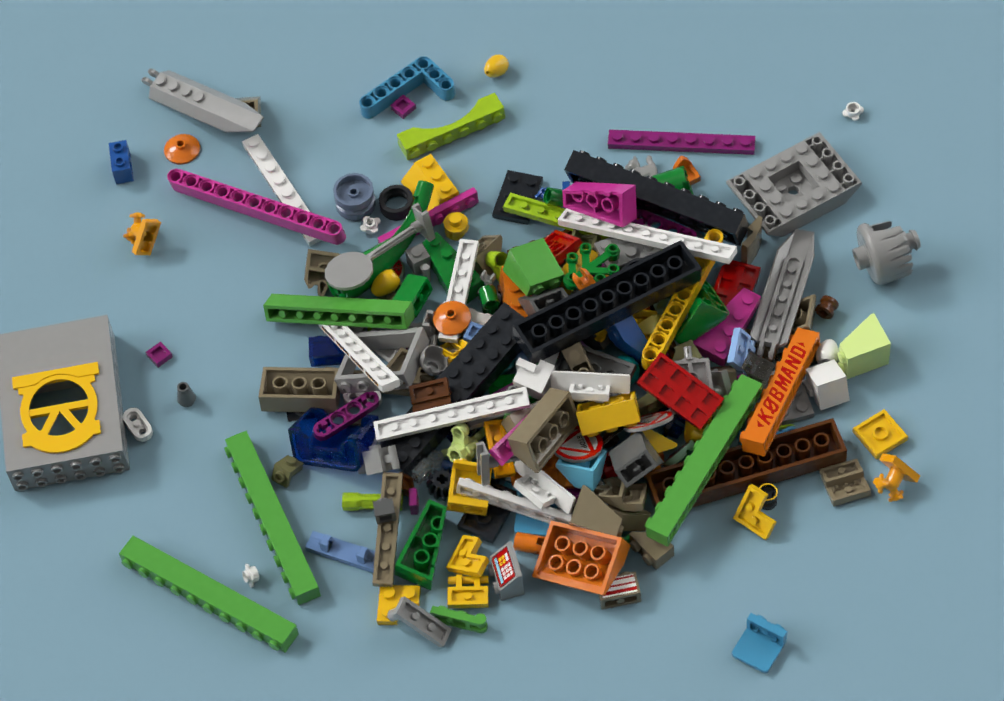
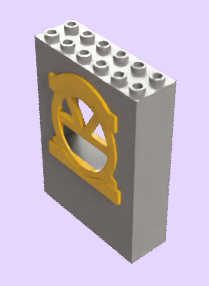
[0,315,130,491]

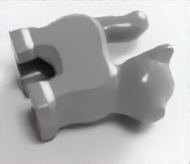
[625,155,658,177]

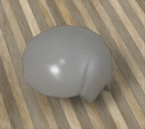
[419,345,448,376]

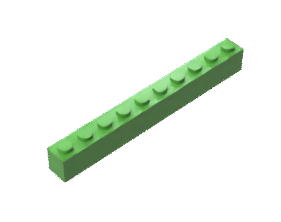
[645,374,763,547]
[224,431,321,605]
[119,535,299,653]

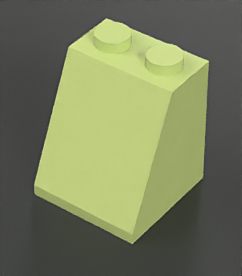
[837,313,891,379]

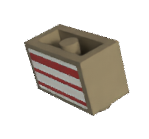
[598,571,641,610]

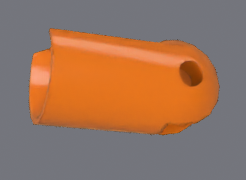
[572,268,596,290]
[514,532,545,555]

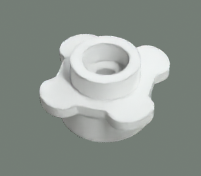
[842,102,864,121]
[360,216,381,234]
[242,564,259,587]

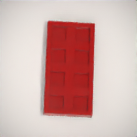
[713,260,761,306]
[637,352,724,431]

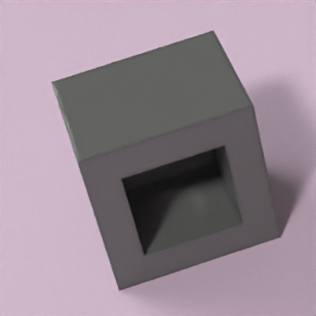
[373,498,397,524]

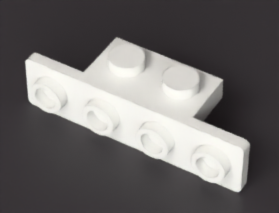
[551,371,631,403]
[513,460,576,514]

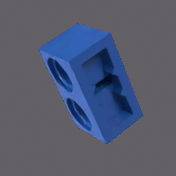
[108,140,134,184]

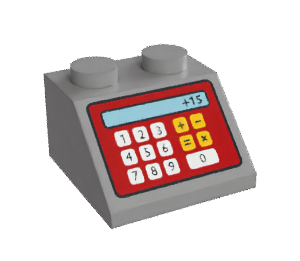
[488,541,525,600]

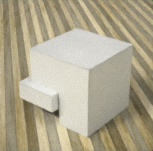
[513,358,556,400]
[802,360,850,410]

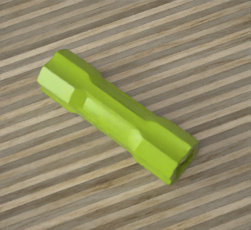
[342,492,403,511]

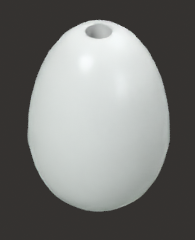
[816,339,839,364]

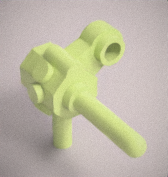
[440,423,486,462]

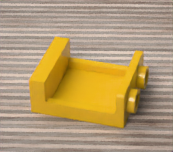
[447,458,493,516]

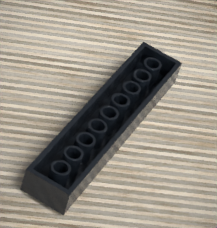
[564,150,749,246]
[512,240,702,364]
[380,302,524,477]

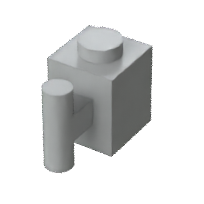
[405,243,432,282]
[362,444,400,475]

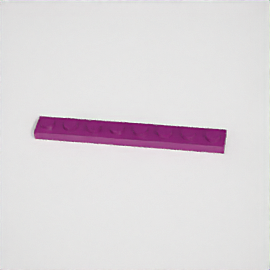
[608,129,755,155]

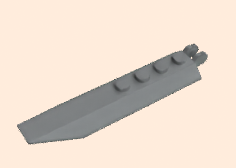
[141,68,264,132]
[750,229,814,360]

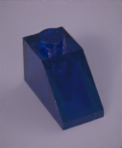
[309,336,345,367]

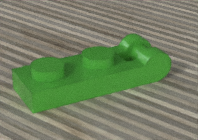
[430,605,488,633]

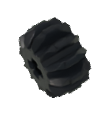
[426,467,452,501]

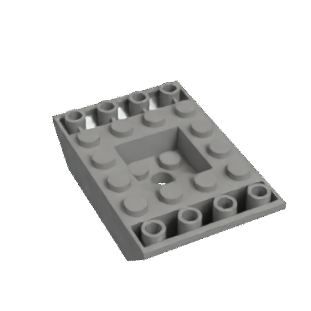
[726,132,862,237]

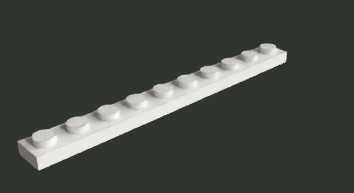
[558,208,737,264]

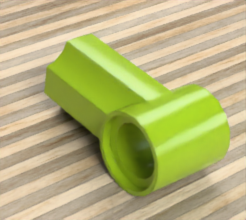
[485,251,507,284]

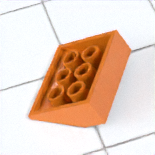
[532,520,631,596]

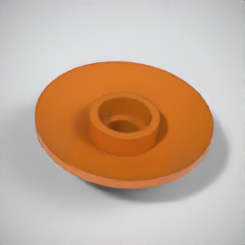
[164,134,200,164]
[433,301,471,336]

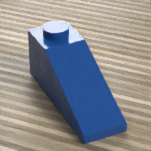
[606,316,653,365]

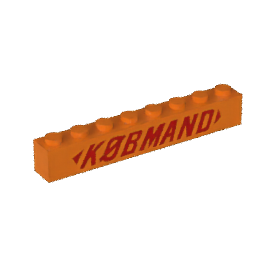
[739,327,820,457]

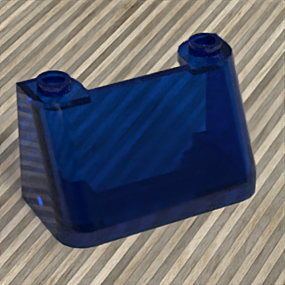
[288,407,379,472]

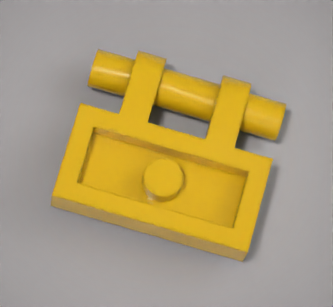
[447,574,489,609]

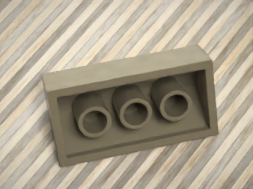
[259,367,340,413]
[507,388,579,473]

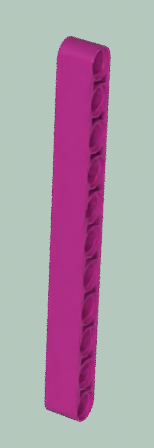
[167,168,346,245]

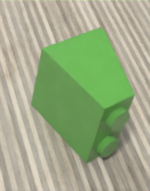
[503,238,564,296]

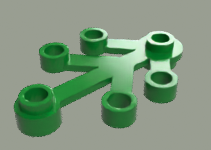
[563,243,620,290]

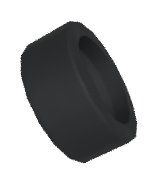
[379,185,414,221]

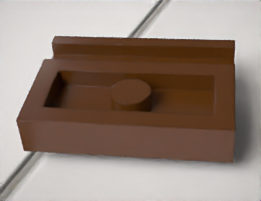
[409,377,452,412]

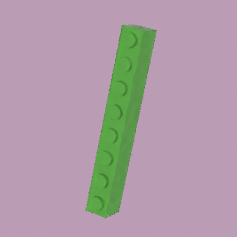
[263,294,415,330]

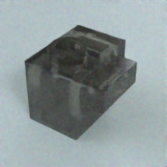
[741,351,776,391]

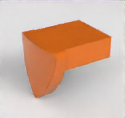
[673,156,701,185]

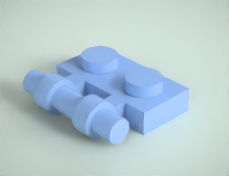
[727,327,756,377]

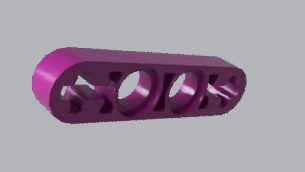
[632,209,697,237]
[313,391,379,441]

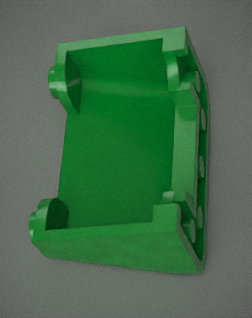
[674,280,730,344]

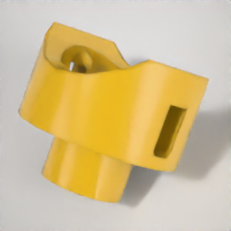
[443,212,469,241]

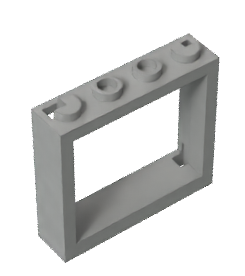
[334,327,430,394]

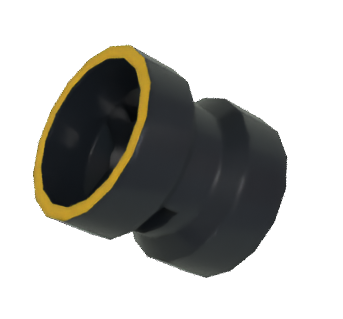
[759,483,778,510]

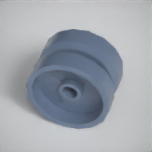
[333,173,376,221]

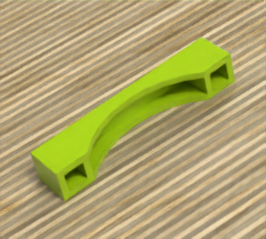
[397,92,505,161]

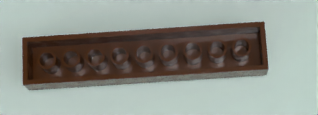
[645,418,847,509]

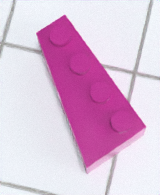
[562,182,637,227]
[693,288,761,366]

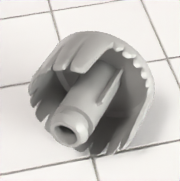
[852,221,921,285]

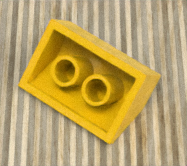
[401,154,459,211]
[576,391,641,437]

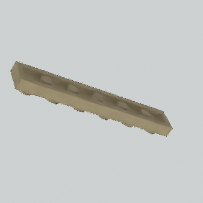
[372,472,403,587]

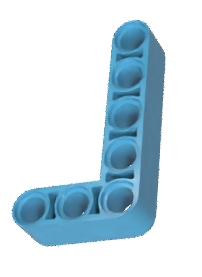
[359,56,455,119]

